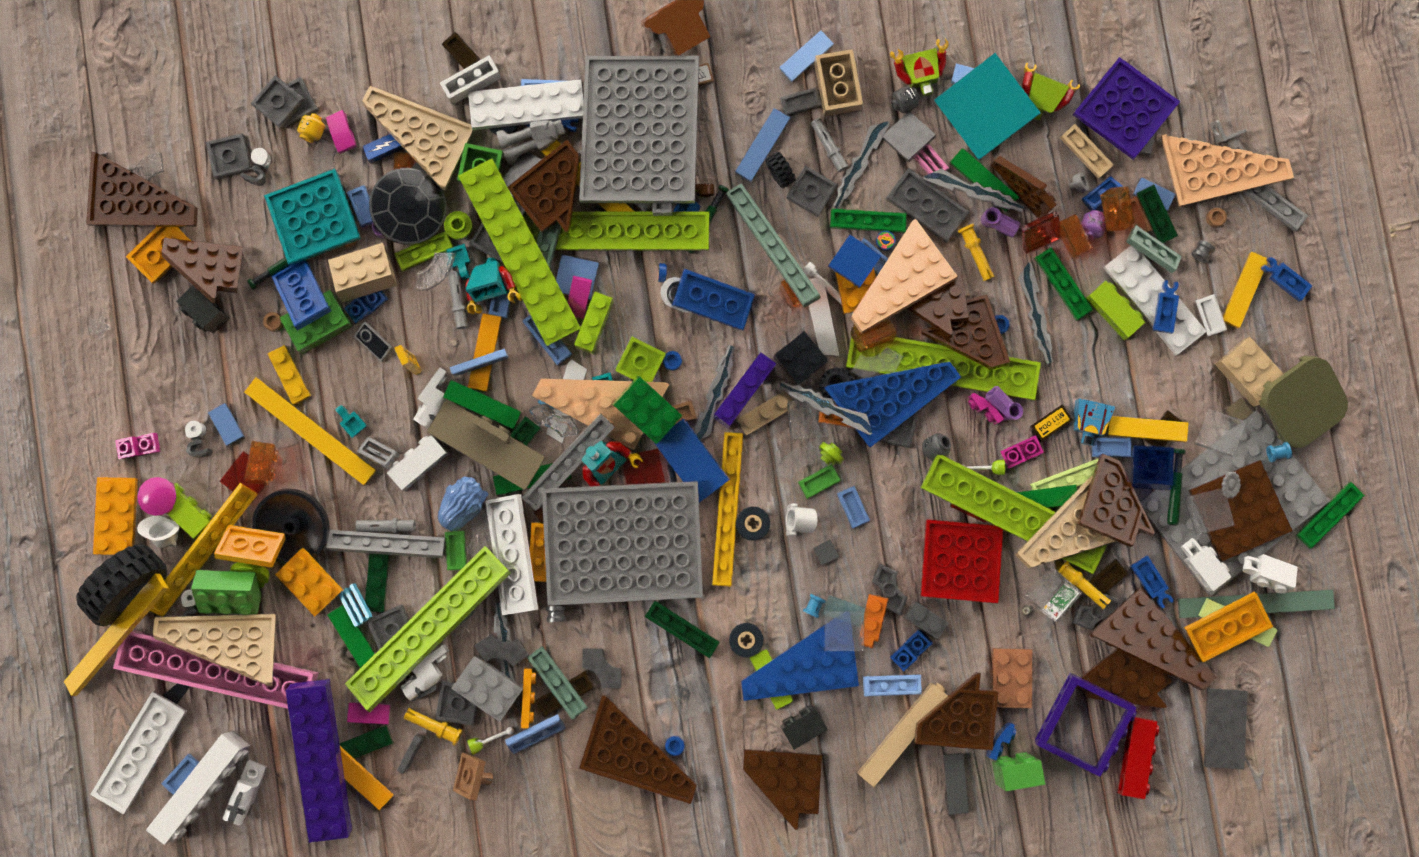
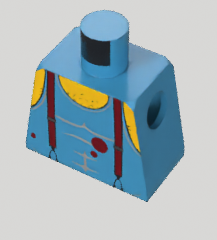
[1074,398,1115,446]

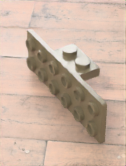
[427,400,545,490]

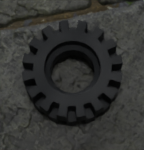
[765,152,796,189]
[819,367,853,403]

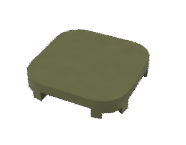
[1259,355,1348,448]

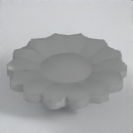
[1222,472,1241,498]

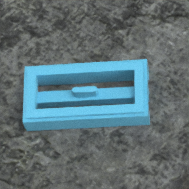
[338,584,373,627]

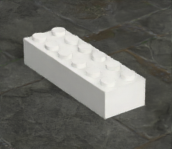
[146,731,250,845]

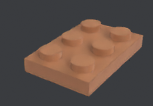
[992,648,1032,708]

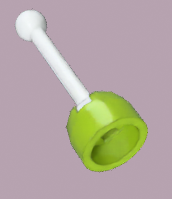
[963,460,1005,475]
[467,727,514,755]

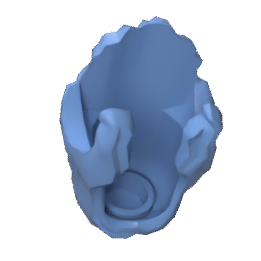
[438,476,489,531]

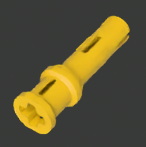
[958,224,994,281]
[1056,561,1111,609]
[403,708,463,746]

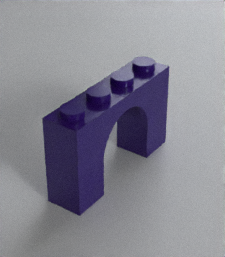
[714,352,776,430]

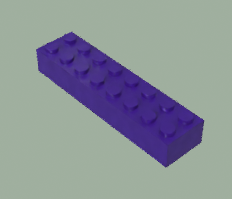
[285,679,352,843]

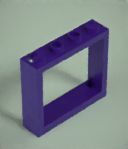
[1034,672,1137,777]

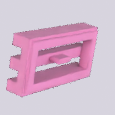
[914,144,949,179]

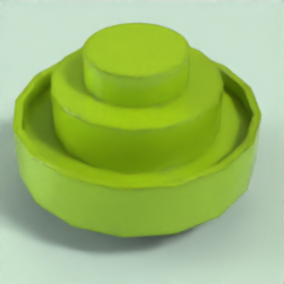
[444,211,473,240]
[819,442,844,466]

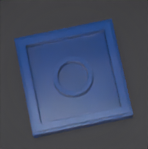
[828,235,881,288]

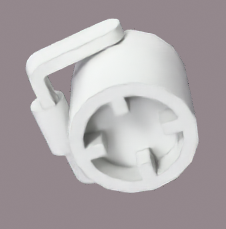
[785,504,817,536]

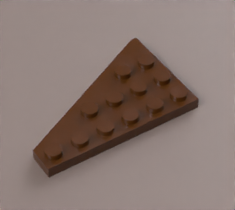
[86,152,198,227]
[1089,587,1217,690]
[579,695,697,804]

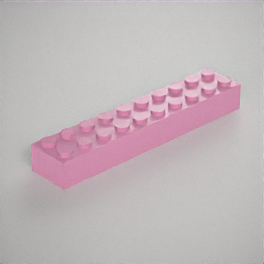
[113,630,319,709]

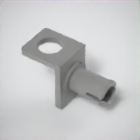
[1210,120,1247,150]

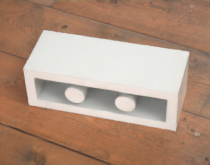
[440,55,501,105]
[387,435,449,491]

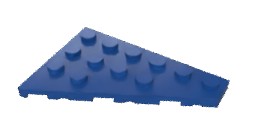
[824,362,961,447]
[741,611,859,701]

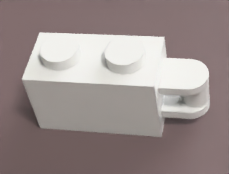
[1181,538,1231,591]
[1242,554,1298,594]

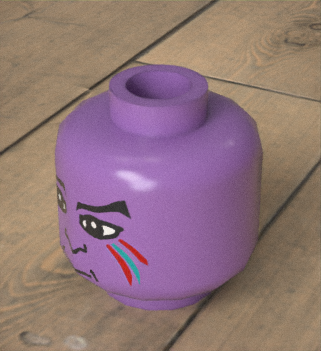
[1080,210,1107,240]

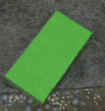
[798,464,841,499]
[445,531,467,571]

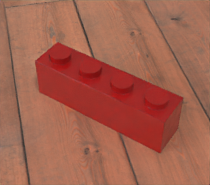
[1117,717,1159,799]

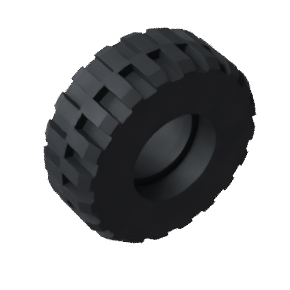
[76,544,167,627]

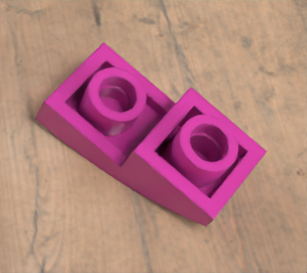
[326,110,357,154]
[568,276,592,319]
[968,393,1004,425]
[115,433,160,459]
[1000,435,1044,469]
[347,702,390,725]

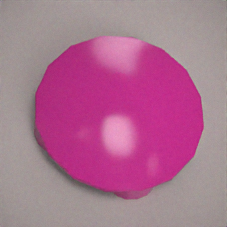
[137,477,176,516]

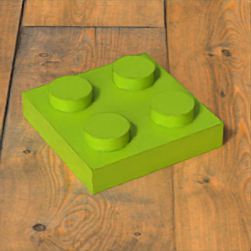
[614,336,666,382]

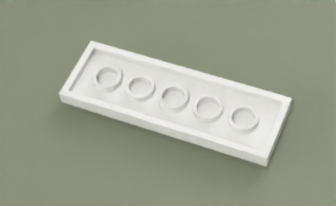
[468,80,584,130]
[1103,246,1207,356]
[485,494,538,615]
[90,691,187,814]

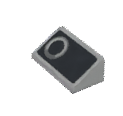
[354,321,394,362]

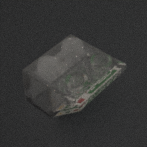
[1023,567,1082,622]

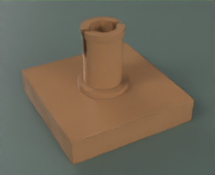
[453,752,493,801]

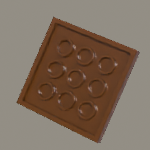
[1188,460,1293,561]

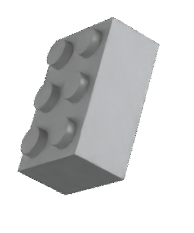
[451,655,523,722]

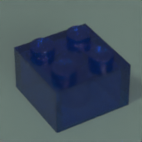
[1131,445,1174,490]

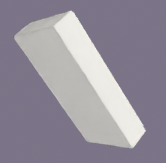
[1196,294,1227,337]

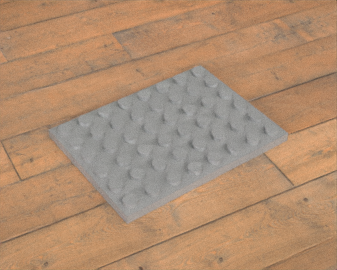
[579,56,699,203]
[1140,410,1330,596]
[542,481,703,605]

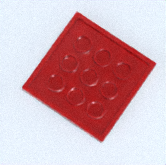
[920,519,1003,604]

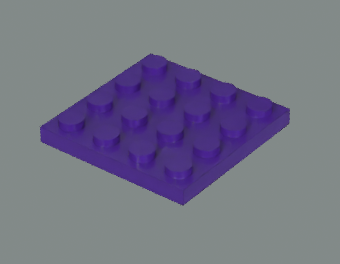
[1073,57,1180,160]

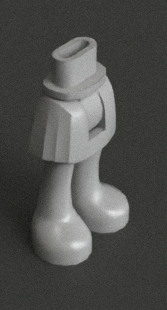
[496,120,566,165]

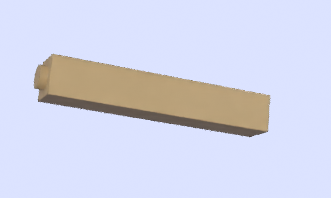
[857,683,947,787]

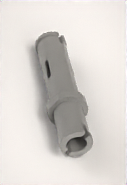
[811,118,848,172]
[448,271,468,329]
[356,518,416,534]

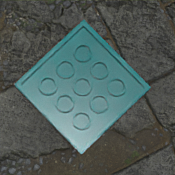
[934,53,1041,160]
[264,169,361,266]

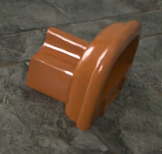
[641,0,711,56]

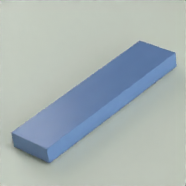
[735,108,790,182]

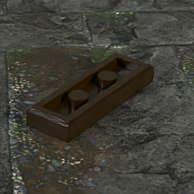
[535,670,595,717]

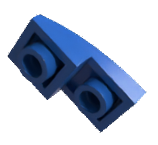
[344,290,388,323]
[890,628,933,671]
[986,722,1016,760]

